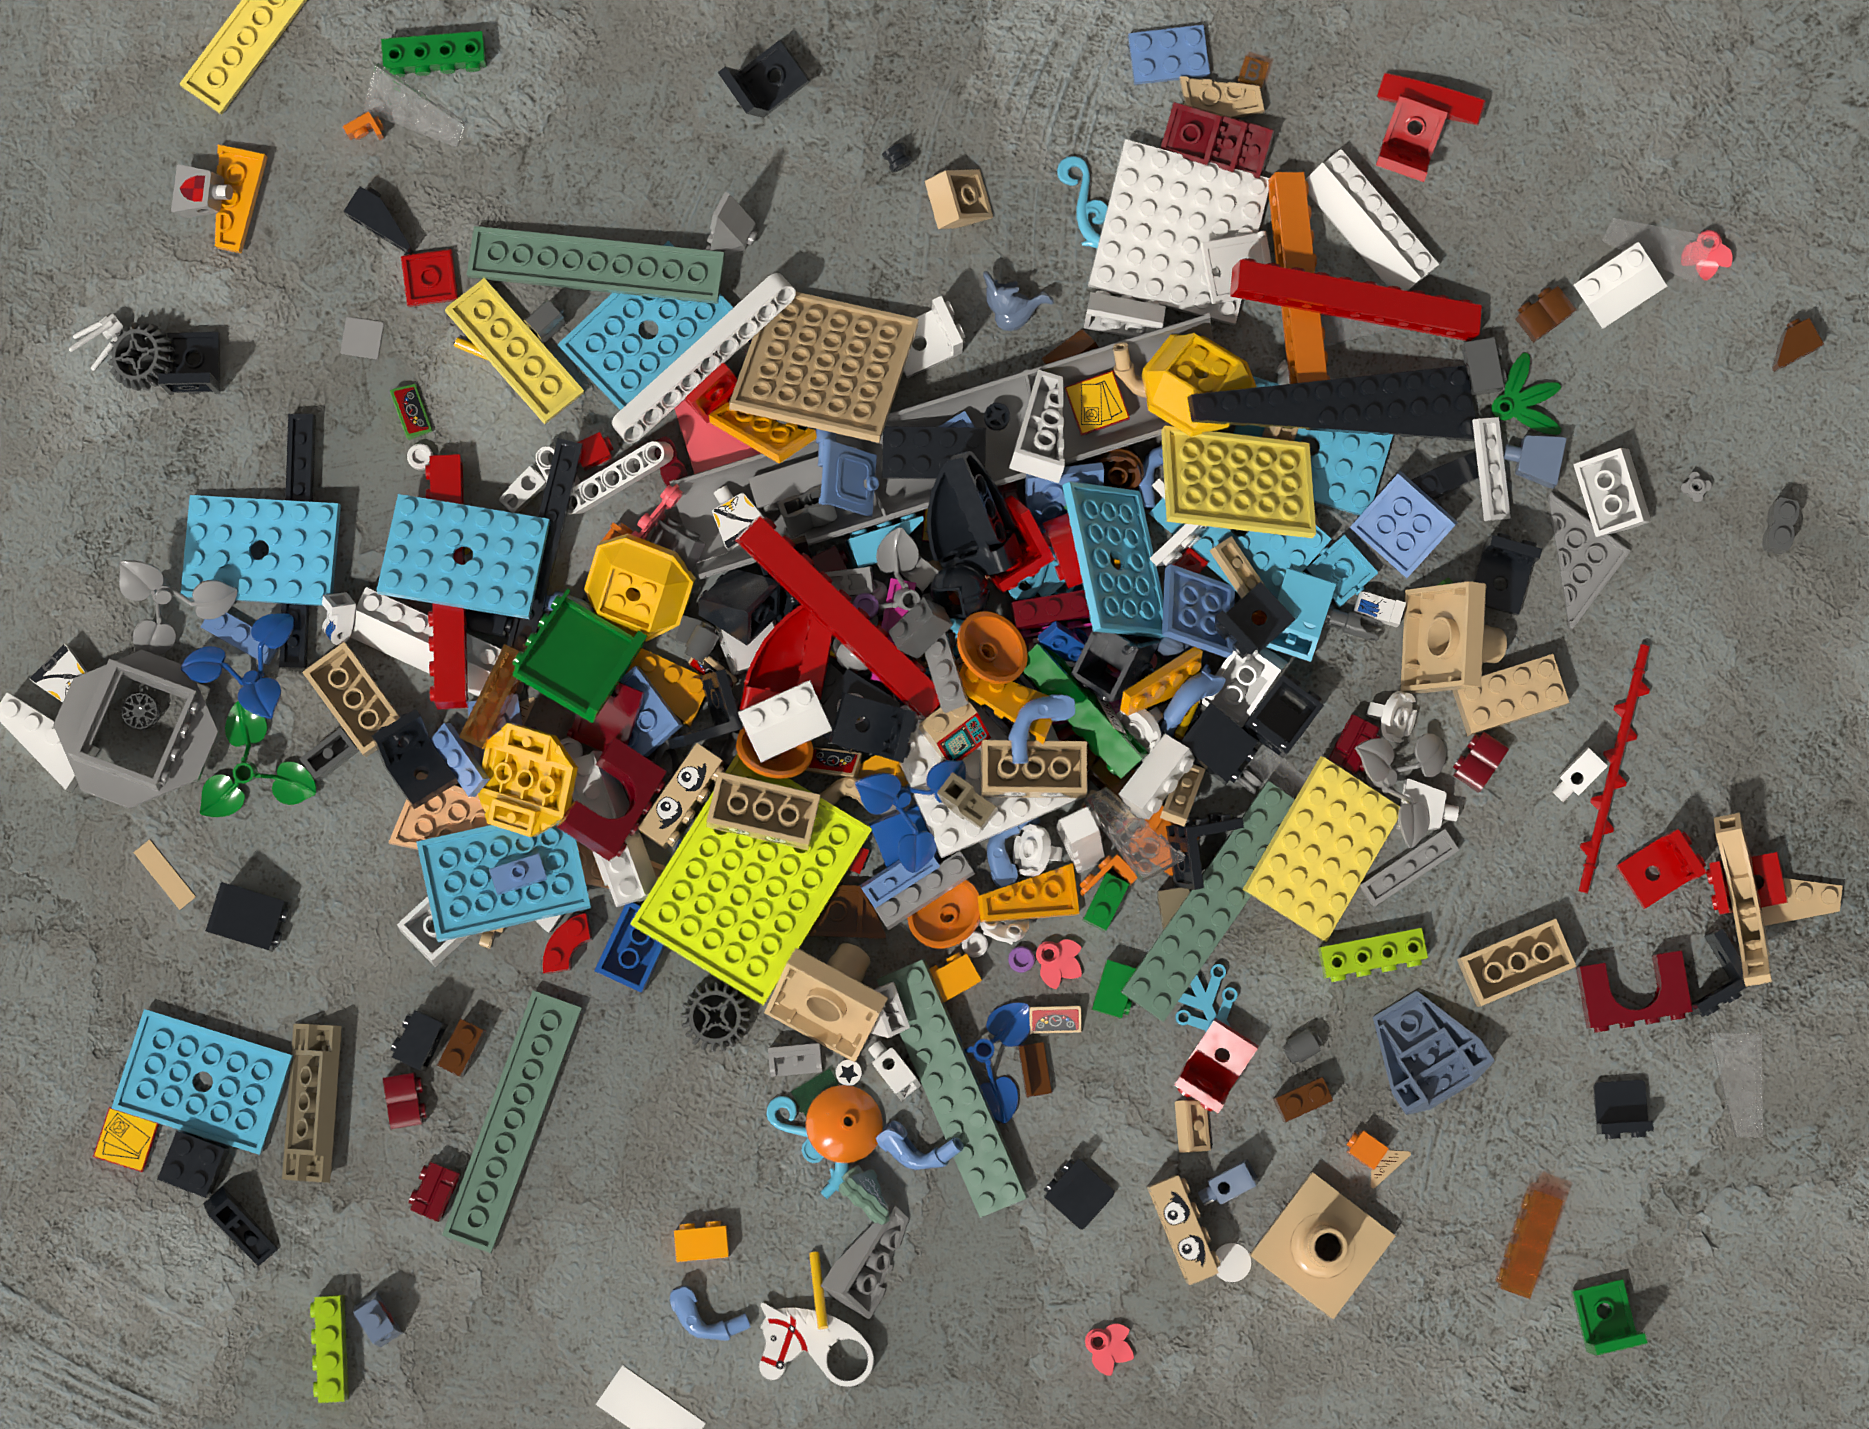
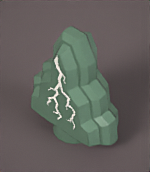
[838,1166,890,1225]

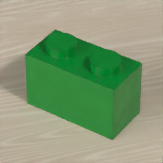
[1082,873,1129,932]
[1091,960,1136,1019]

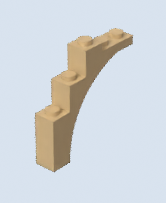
[1714,813,1772,986]

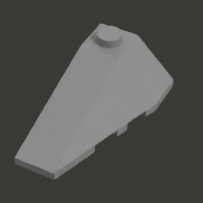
[705,192,758,256]
[821,1205,909,1319]

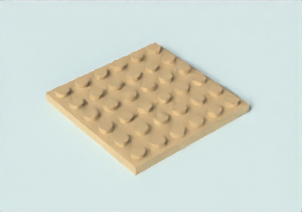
[729,292,919,443]

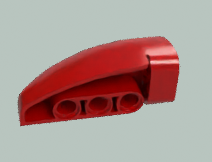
[740,605,833,711]

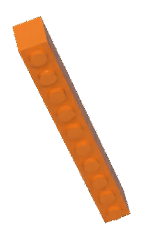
[1268,172,1330,384]

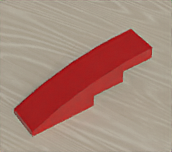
[1377,73,1486,125]

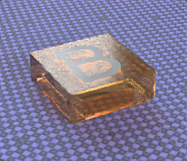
[1238,56,1269,89]

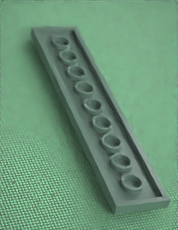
[467,226,725,304]
[1120,781,1295,1022]
[876,958,1028,1218]
[442,990,582,1253]

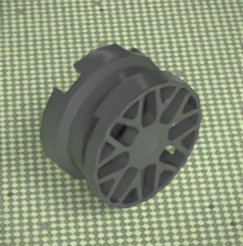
[121,693,161,730]

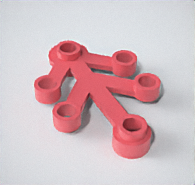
[631,484,684,540]

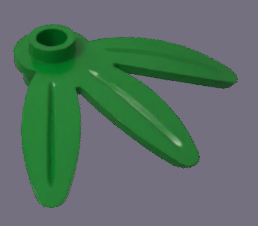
[1492,353,1561,435]

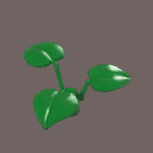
[199,701,317,817]

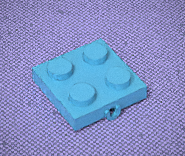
[1305,535,1378,608]

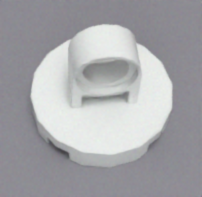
[1366,691,1417,743]
[1116,706,1164,753]
[1013,824,1063,877]

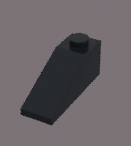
[343,186,413,255]
[1411,451,1479,500]
[203,1187,278,1266]

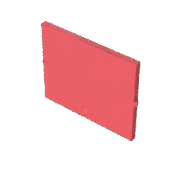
[674,396,761,474]

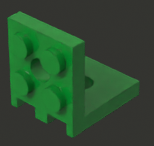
[1571,1279,1648,1356]

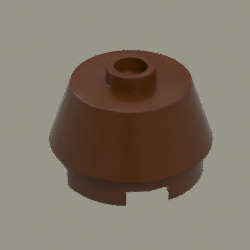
[1094,446,1144,490]

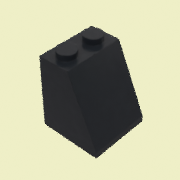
[698,569,781,646]
[1180,702,1258,785]
[205,882,290,952]

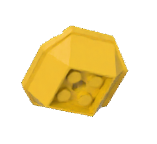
[1142,333,1257,437]
[584,534,696,642]
[478,723,578,837]

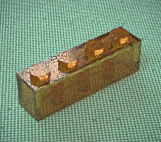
[459,644,520,750]
[1495,1189,1564,1299]

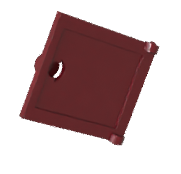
[567,682,645,752]

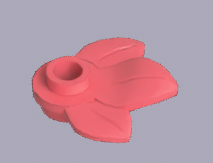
[1681,230,1732,281]
[1036,939,1082,989]
[1085,1324,1134,1376]

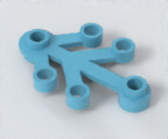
[1175,964,1237,1032]

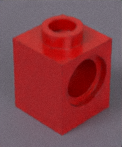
[577,432,614,471]

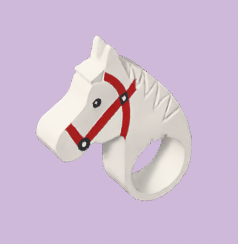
[759,1303,874,1387]

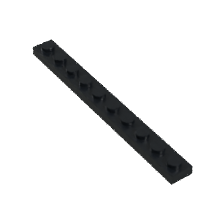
[279,414,316,669]
[496,438,584,694]

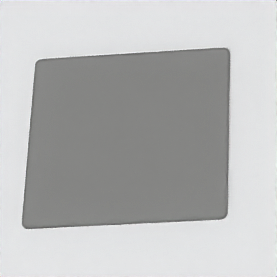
[340,317,384,359]

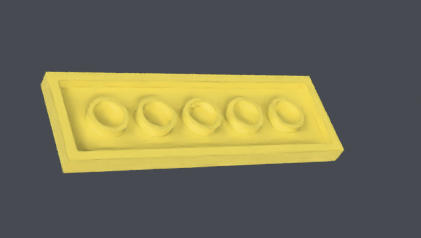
[179,0,307,115]
[445,278,584,424]

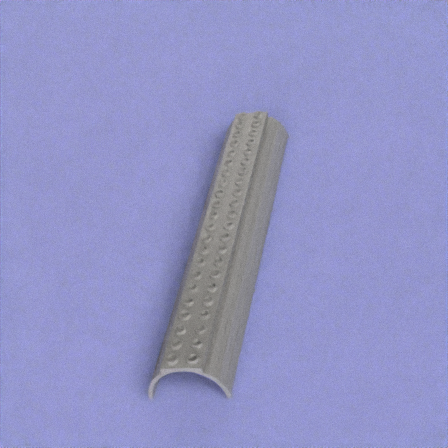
[669,313,1214,580]

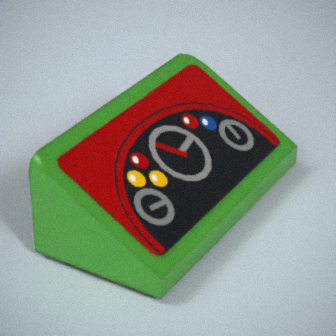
[390,384,433,440]

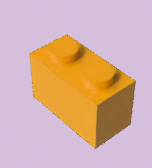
[930,952,982,1002]
[674,1221,730,1262]

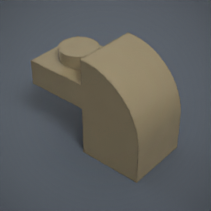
[937,772,998,830]

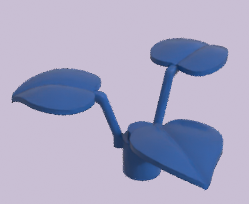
[181,614,294,719]
[855,760,966,873]
[957,1003,1030,1123]

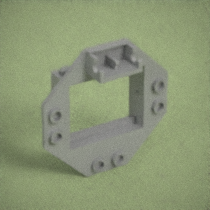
[53,650,219,809]

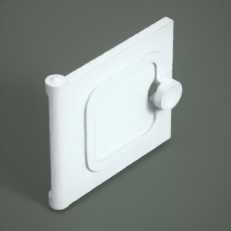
[1200,231,1272,305]

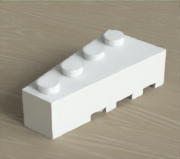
[1009,370,1064,483]
[0,693,100,792]
[1056,807,1105,874]

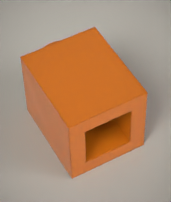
[1346,1131,1389,1170]

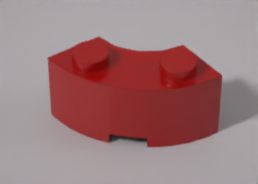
[1042,513,1083,588]
[543,913,592,974]

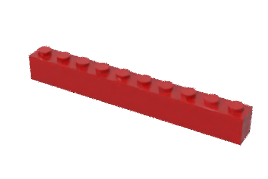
[1230,258,1482,342]
[425,454,469,709]
[735,516,940,720]

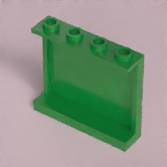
[512,588,647,723]

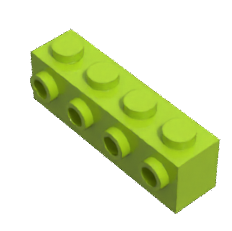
[1318,928,1428,982]
[310,1295,349,1403]

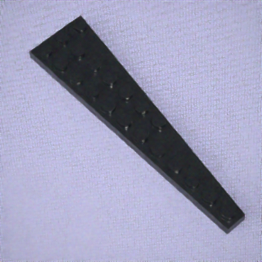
[1187,365,1476,442]

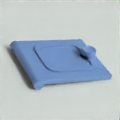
[819,439,879,517]

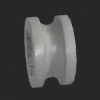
[1237,770,1262,794]

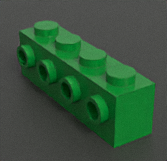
[381,31,487,78]

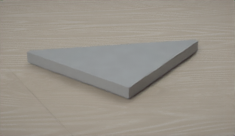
[1548,492,1631,630]

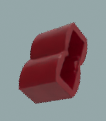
[653,436,688,487]
[1453,732,1509,793]
[383,1073,427,1129]

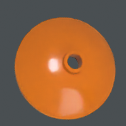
[957,611,1027,684]
[736,727,813,779]
[908,880,980,948]
[806,1085,883,1163]

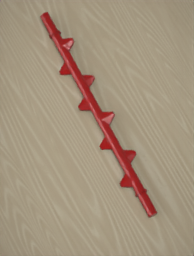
[1578,644,1650,894]

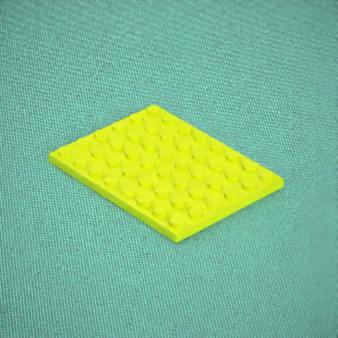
[630,753,872,1006]

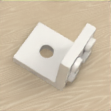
[903,296,965,378]
[1149,478,1208,566]

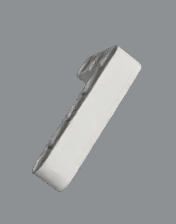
[536,441,673,514]

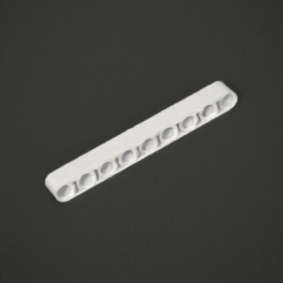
[612,273,796,444]

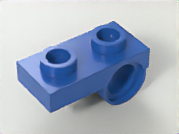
[1038,621,1089,662]

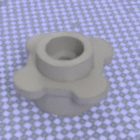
[1681,472,1712,502]

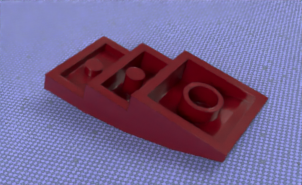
[1160,102,1275,179]

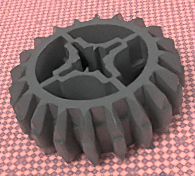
[107,322,175,391]
[680,982,751,1052]

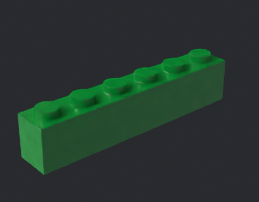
[1022,643,1149,778]

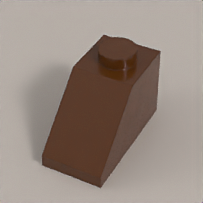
[1772,318,1824,372]

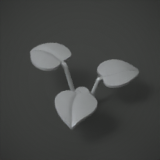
[850,527,953,633]
[119,560,237,655]
[1355,734,1446,848]

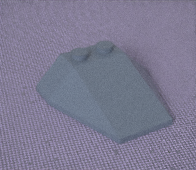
[1373,991,1495,1115]

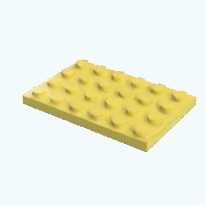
[1161,426,1316,538]
[1242,756,1400,942]

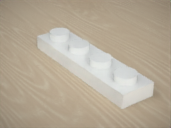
[1472,417,1511,521]

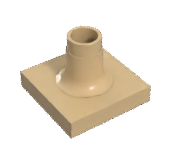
[1400,581,1507,694]
[764,943,888,1062]
[1249,1172,1396,1319]

